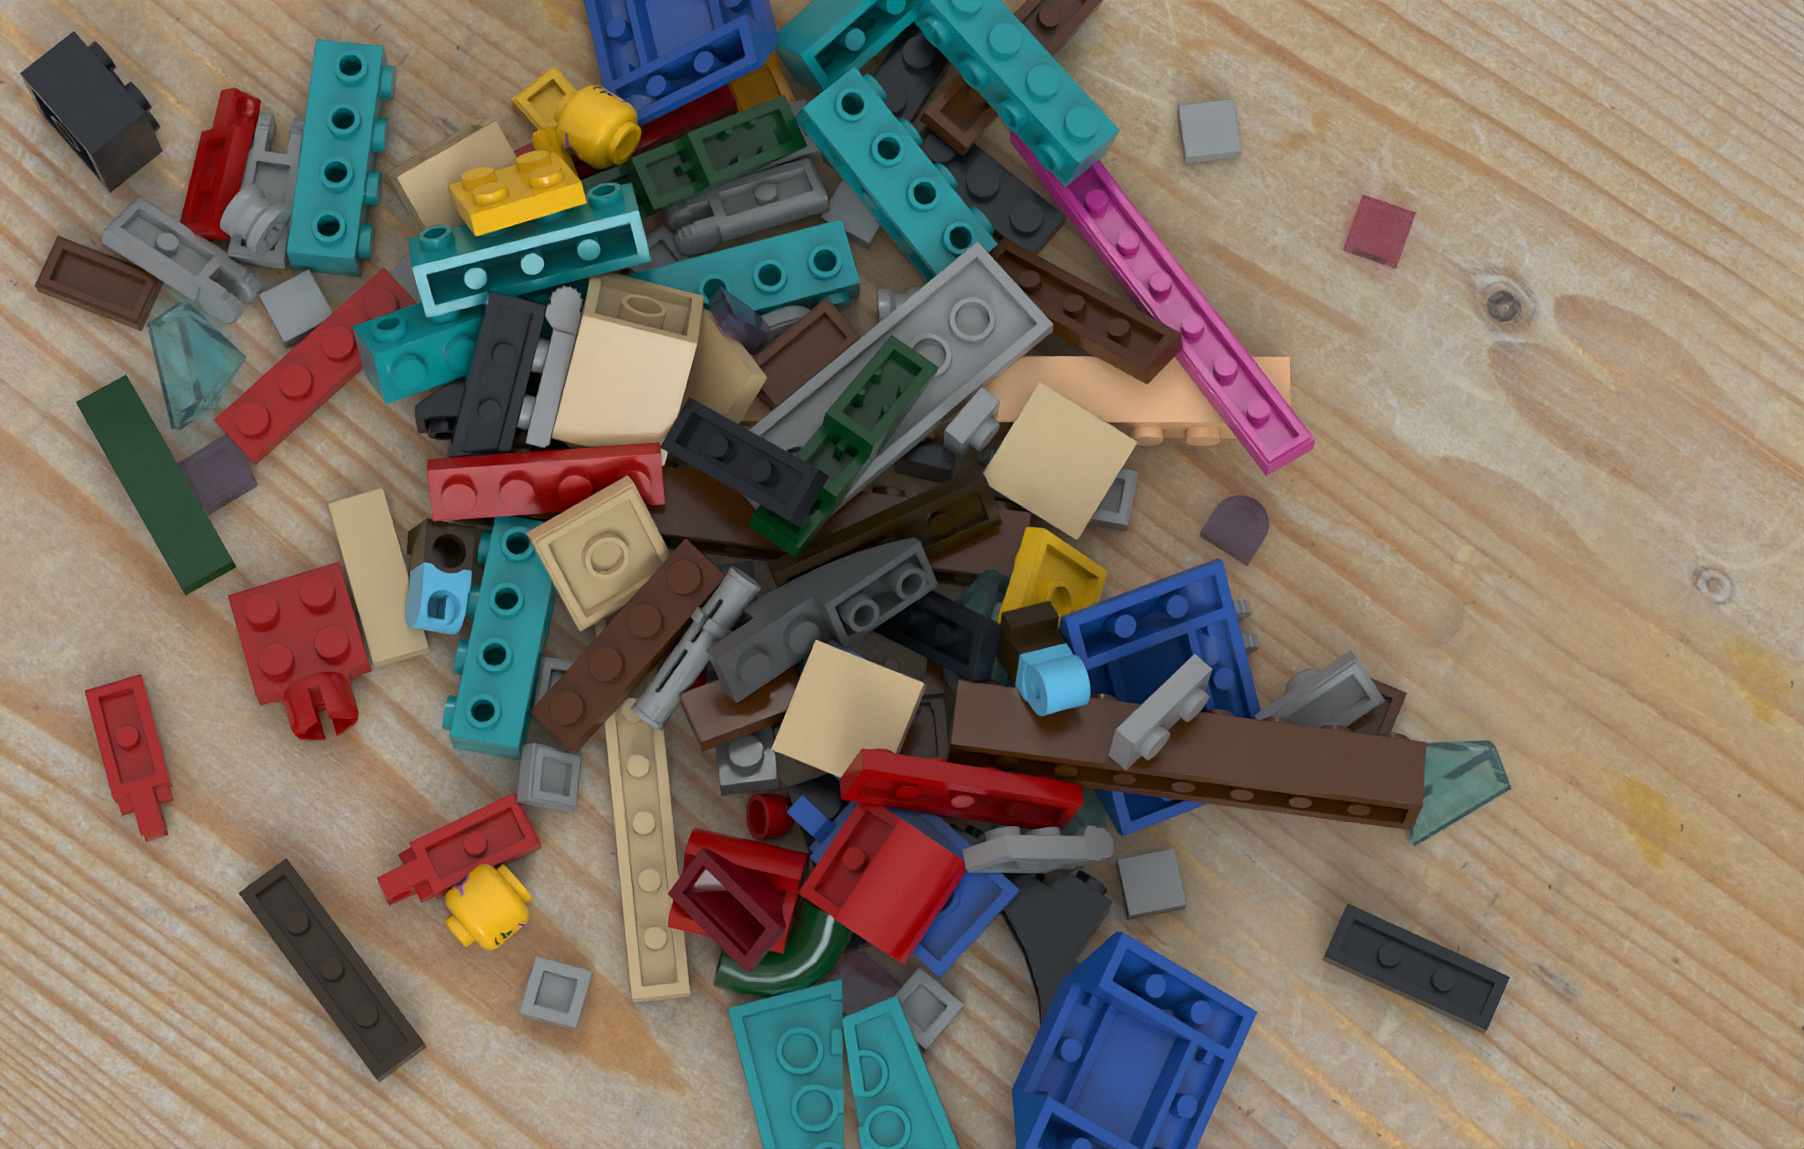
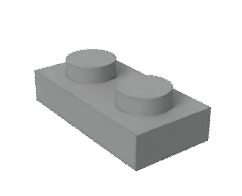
[1108,654,1212,770]

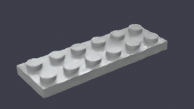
[743,241,1054,516]

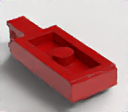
[180,88,261,241]
[85,674,174,842]
[377,793,542,905]

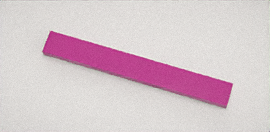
[1010,131,1315,476]

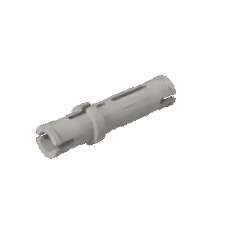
[631,566,762,730]

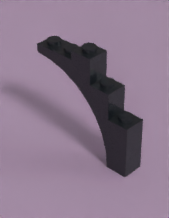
[950,823,1112,1027]

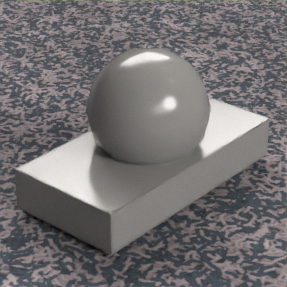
[1254,650,1385,728]

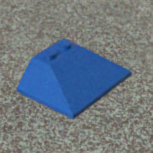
[584,0,779,127]
[1058,558,1261,836]
[1012,931,1257,1149]

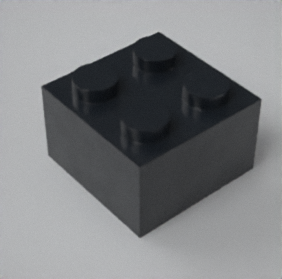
[20,31,163,193]

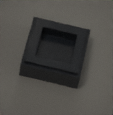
[895,441,956,484]

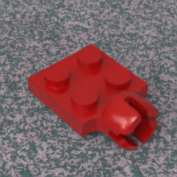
[228,562,372,742]

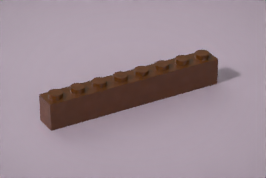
[947,680,1426,830]

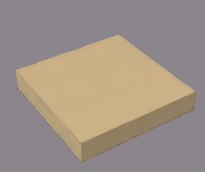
[678,309,767,424]
[983,381,1138,541]
[526,475,671,632]
[771,640,927,778]

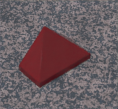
[668,848,786,973]

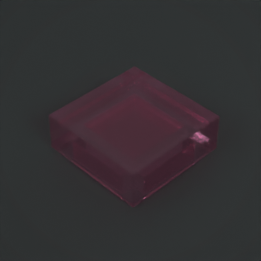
[1343,194,1416,269]

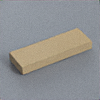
[328,487,431,668]

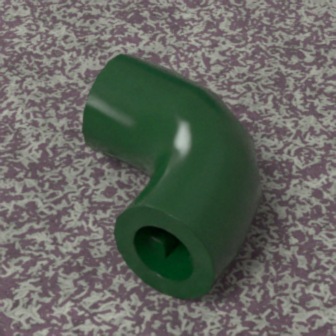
[713,897,853,997]

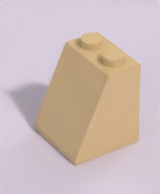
[384,119,517,233]
[551,272,704,466]

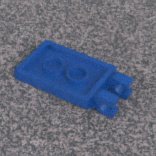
[787,775,1021,978]

